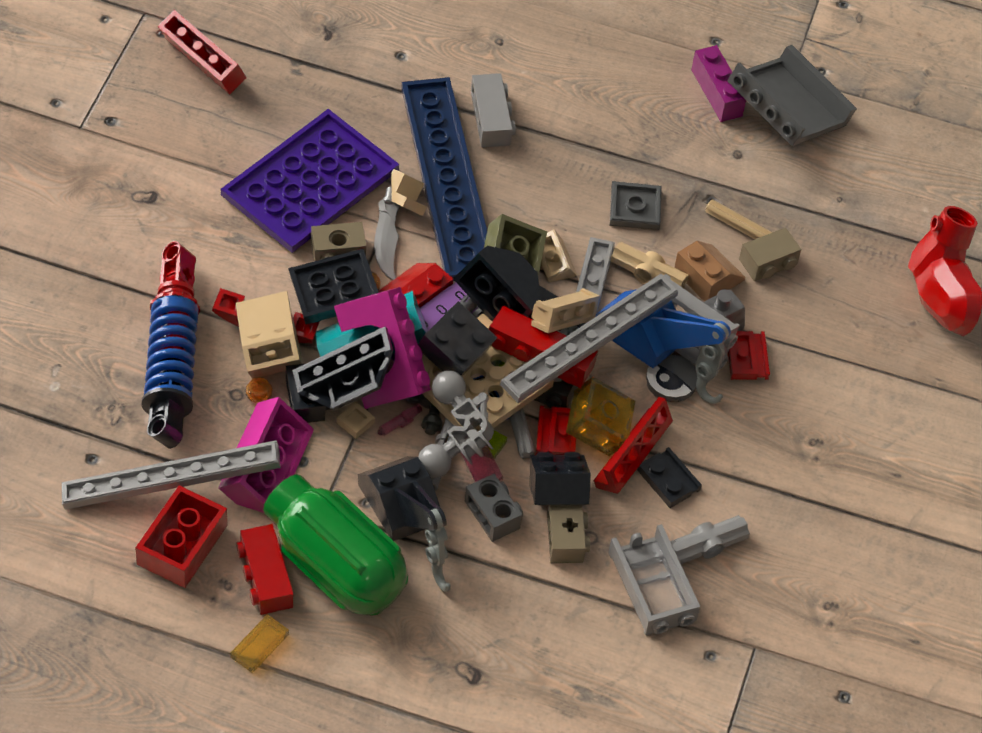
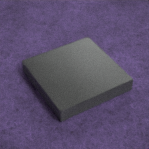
[609,181,662,230]

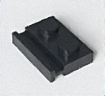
[637,447,702,508]

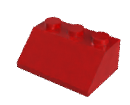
[378,263,453,308]

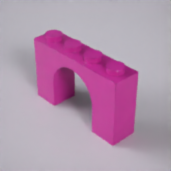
[334,287,431,409]

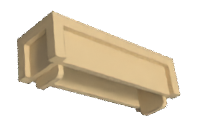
[531,288,600,333]

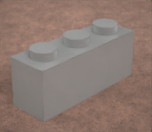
[471,73,516,147]

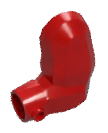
[908,206,982,337]

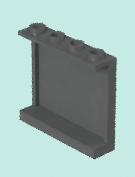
[728,45,857,147]

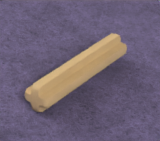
[705,200,772,239]

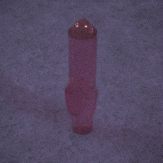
[377,404,422,436]

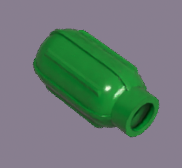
[263,474,408,616]

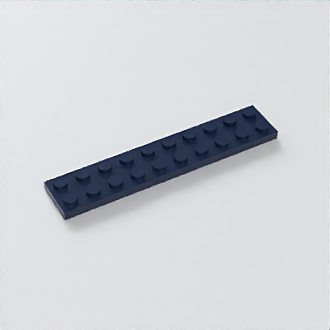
[401,77,487,281]

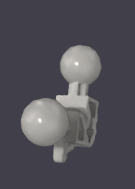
[418,371,494,478]

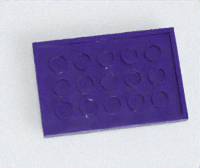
[221,109,399,253]

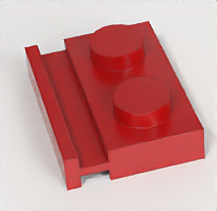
[728,331,770,380]
[535,405,578,455]

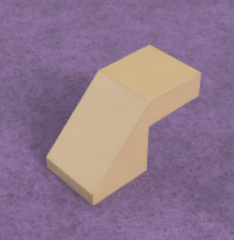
[391,169,427,216]

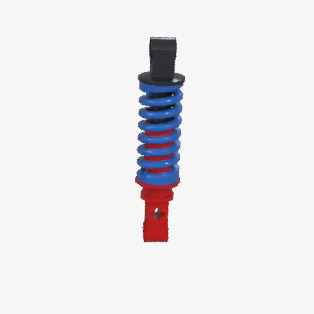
[141,241,200,449]

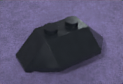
[293,327,393,410]

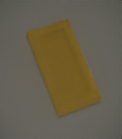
[230,614,289,673]

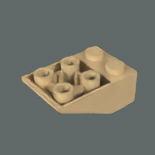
[236,291,303,379]

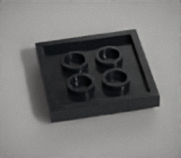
[288,249,379,325]

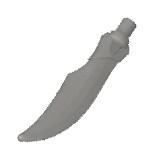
[374,187,399,280]

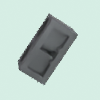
[464,474,523,542]

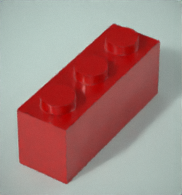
[236,523,294,615]

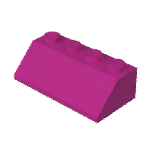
[218,397,314,513]

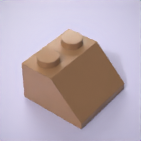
[674,241,746,301]

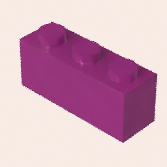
[691,45,746,122]

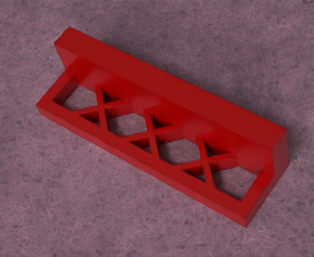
[593,397,673,494]

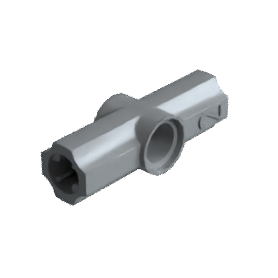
[670,515,750,564]

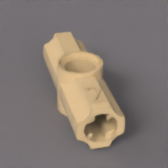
[610,242,689,289]

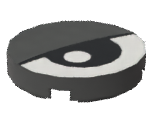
[646,354,697,402]

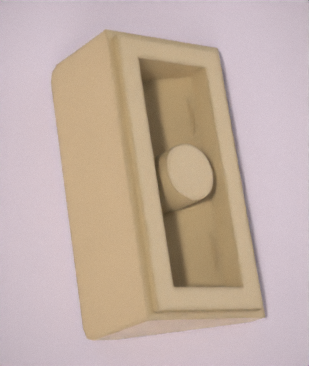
[541,229,577,282]

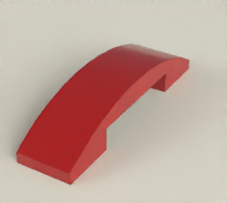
[212,288,320,343]

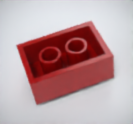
[135,485,228,588]

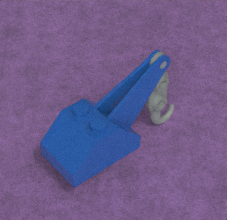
[595,289,731,404]

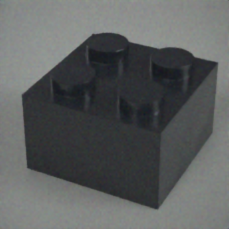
[418,301,497,376]
[529,452,591,505]

